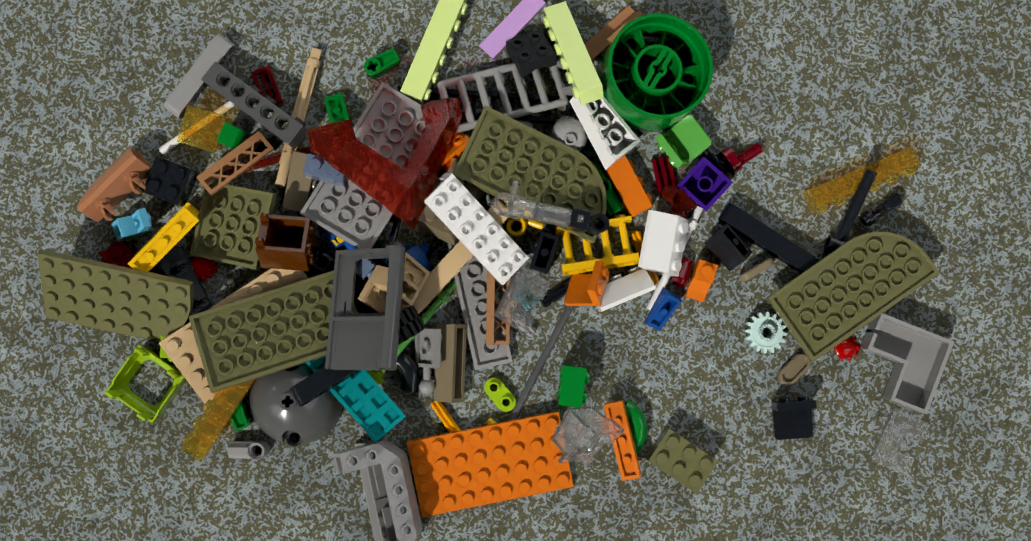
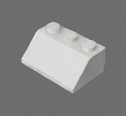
[638,210,689,277]
[596,267,656,312]

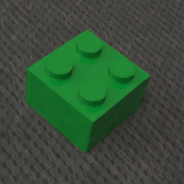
[557,364,590,408]

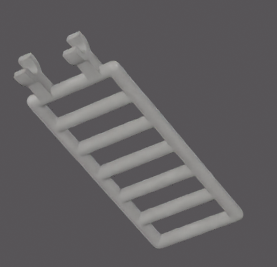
[437,59,573,134]

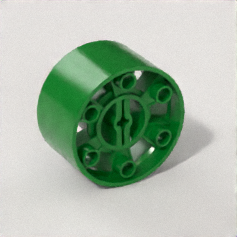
[597,13,713,132]

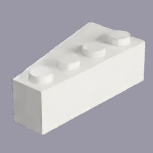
[569,96,641,170]

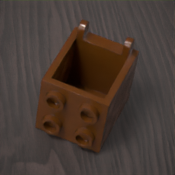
[255,213,317,271]

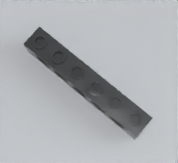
[201,61,309,150]

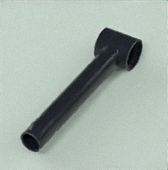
[824,169,878,253]

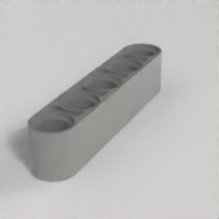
[164,34,236,119]

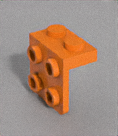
[564,261,609,306]

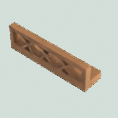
[584,5,643,63]
[196,131,274,196]
[486,270,511,345]

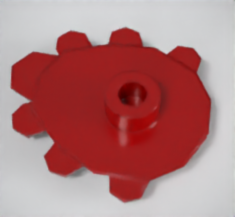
[190,256,218,281]
[834,337,861,361]

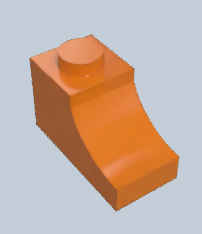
[684,259,718,302]

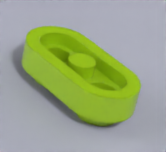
[484,377,516,412]

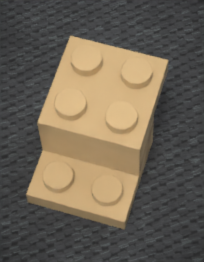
[358,252,430,313]

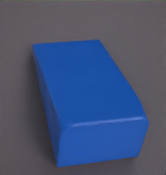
[645,287,682,331]

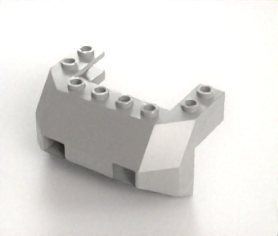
[332,439,423,541]

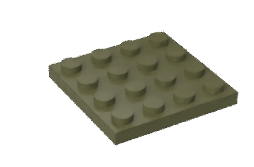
[189,181,277,270]

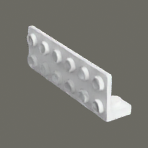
[424,173,529,285]

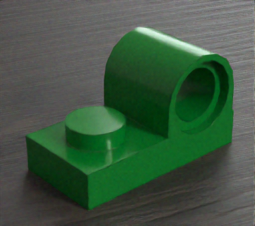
[324,93,354,136]

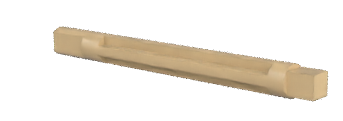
[275,47,321,187]

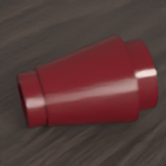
[671,257,693,287]

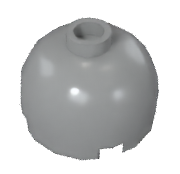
[550,116,588,152]

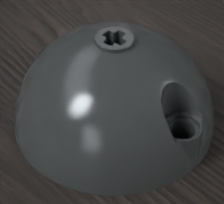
[250,363,344,447]

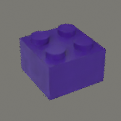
[678,157,733,211]

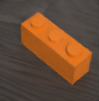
[604,156,653,218]

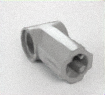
[227,440,270,460]

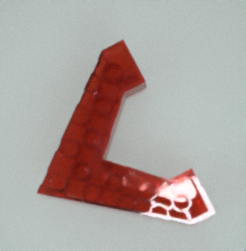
[306,98,462,230]

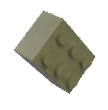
[645,426,718,494]

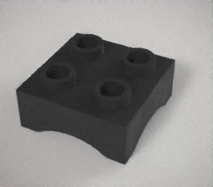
[506,29,557,77]

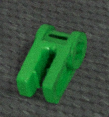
[364,49,400,79]
[223,392,252,431]

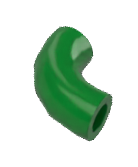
[625,399,647,453]

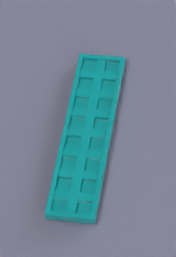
[306,356,406,443]

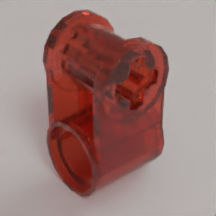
[662,185,697,219]

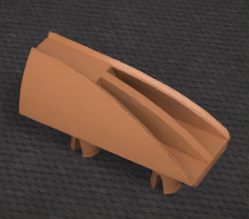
[77,146,152,223]

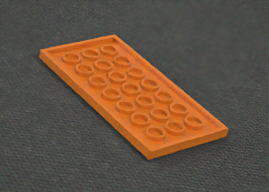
[407,411,574,517]

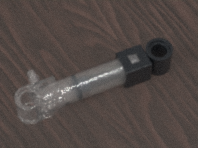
[490,180,609,235]

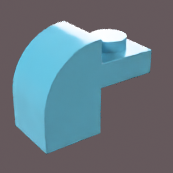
[111,208,153,242]

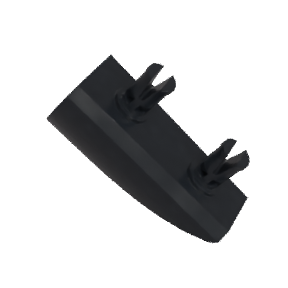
[153,246,213,324]

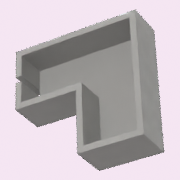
[860,313,954,414]

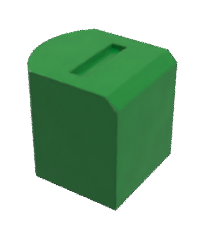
[217,122,247,149]

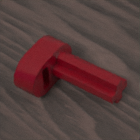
[719,142,763,175]

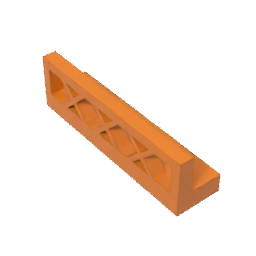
[603,400,642,481]

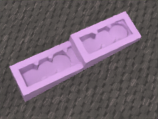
[479,0,546,60]

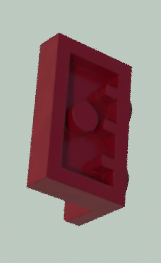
[99,241,136,269]

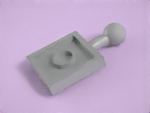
[415,328,442,395]

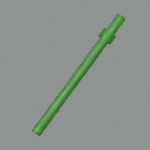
[380,280,457,373]

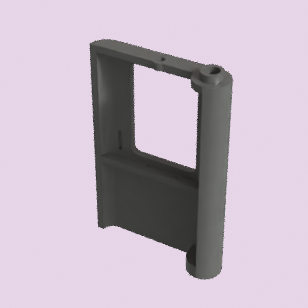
[325,242,406,370]

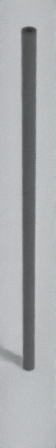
[507,239,603,421]

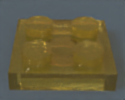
[177,104,227,153]

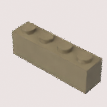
[434,324,467,403]

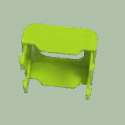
[104,344,187,423]

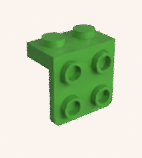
[655,114,712,168]

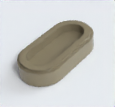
[739,257,775,283]
[777,353,811,386]

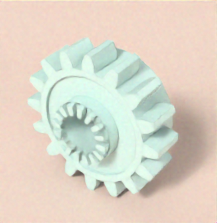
[743,312,788,354]

